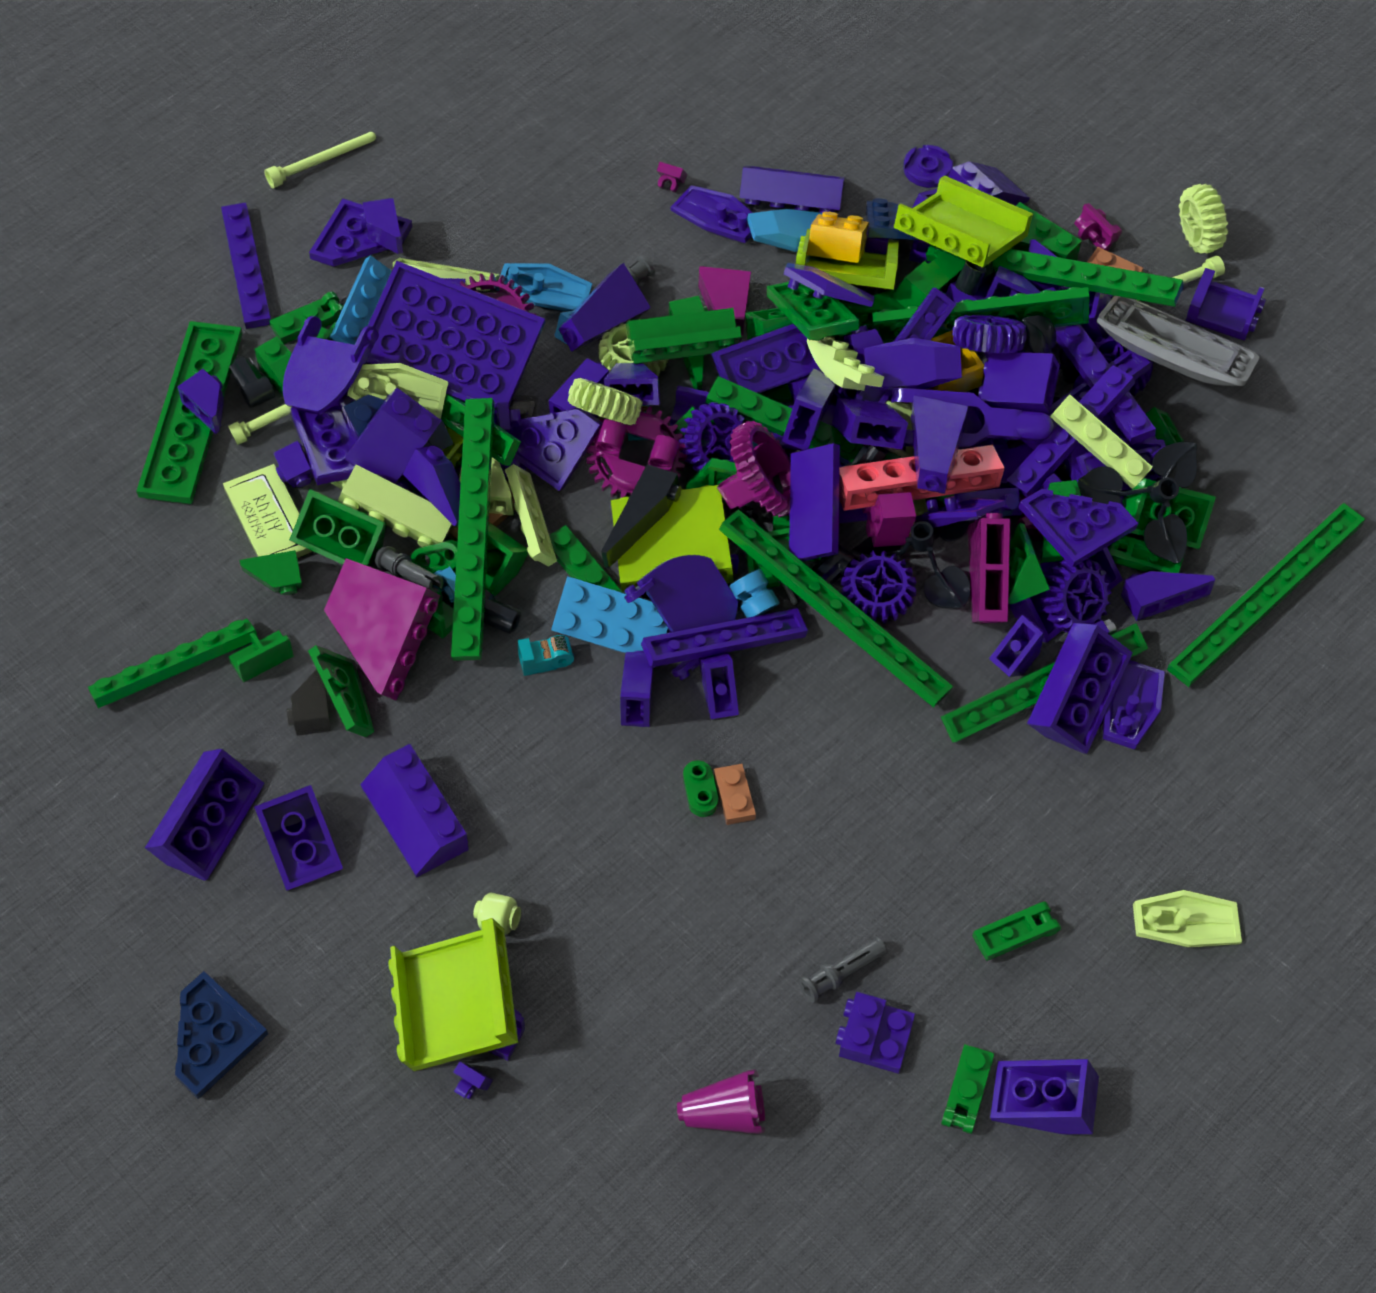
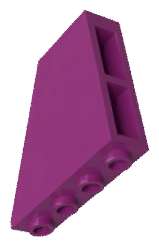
[968,513,1010,623]
[324,558,440,701]

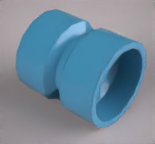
[729,569,780,618]

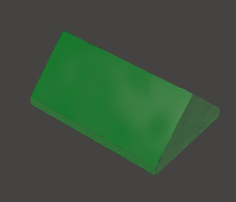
[1122,478,1216,549]
[289,489,386,567]
[1008,523,1049,604]

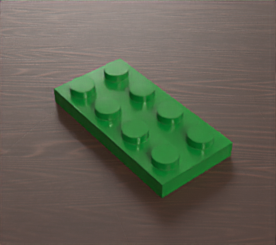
[767,282,859,341]

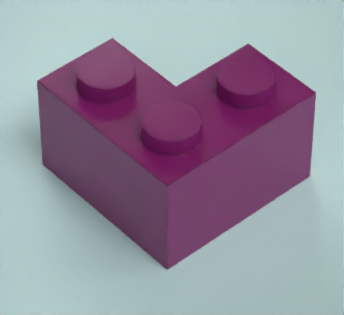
[862,492,916,547]

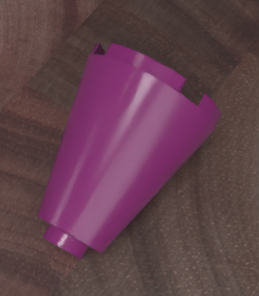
[677,1069,765,1134]

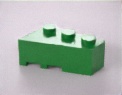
[1010,202,1082,261]
[892,249,967,308]

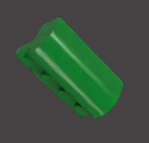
[626,308,741,364]

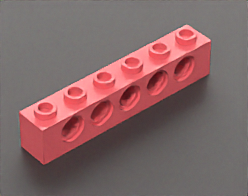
[839,445,1004,511]

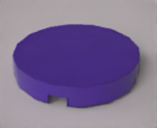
[903,145,953,188]

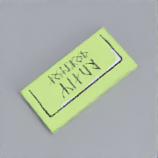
[223,464,313,558]

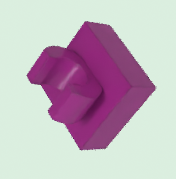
[657,162,687,193]

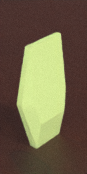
[347,363,448,419]
[1133,890,1242,947]

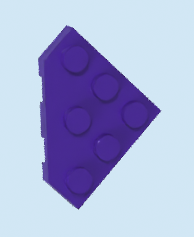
[309,198,413,267]
[505,408,603,491]
[1018,489,1138,568]

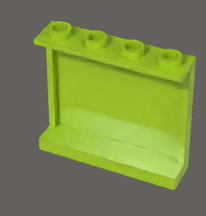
[894,175,1033,267]
[796,229,899,290]
[611,485,734,594]
[388,918,518,1071]

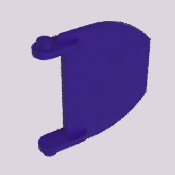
[283,316,379,414]
[624,555,738,680]

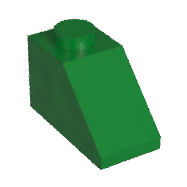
[239,550,303,595]

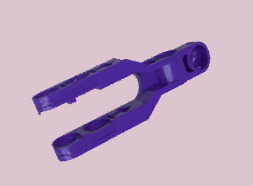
[891,388,1054,450]

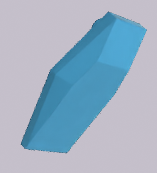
[747,209,822,252]
[496,263,592,312]

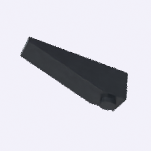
[601,464,682,568]

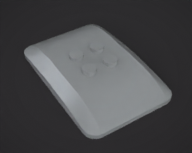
[1097,296,1259,386]

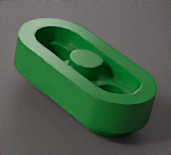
[411,540,457,573]
[683,760,718,817]

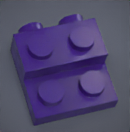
[835,992,915,1074]

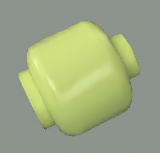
[473,893,521,935]

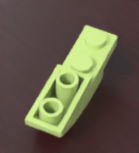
[807,336,884,391]

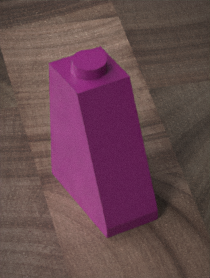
[698,266,751,336]

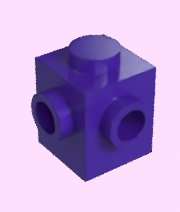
[273,440,314,488]

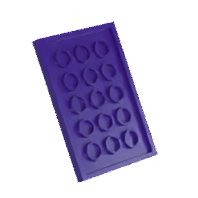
[365,261,546,407]

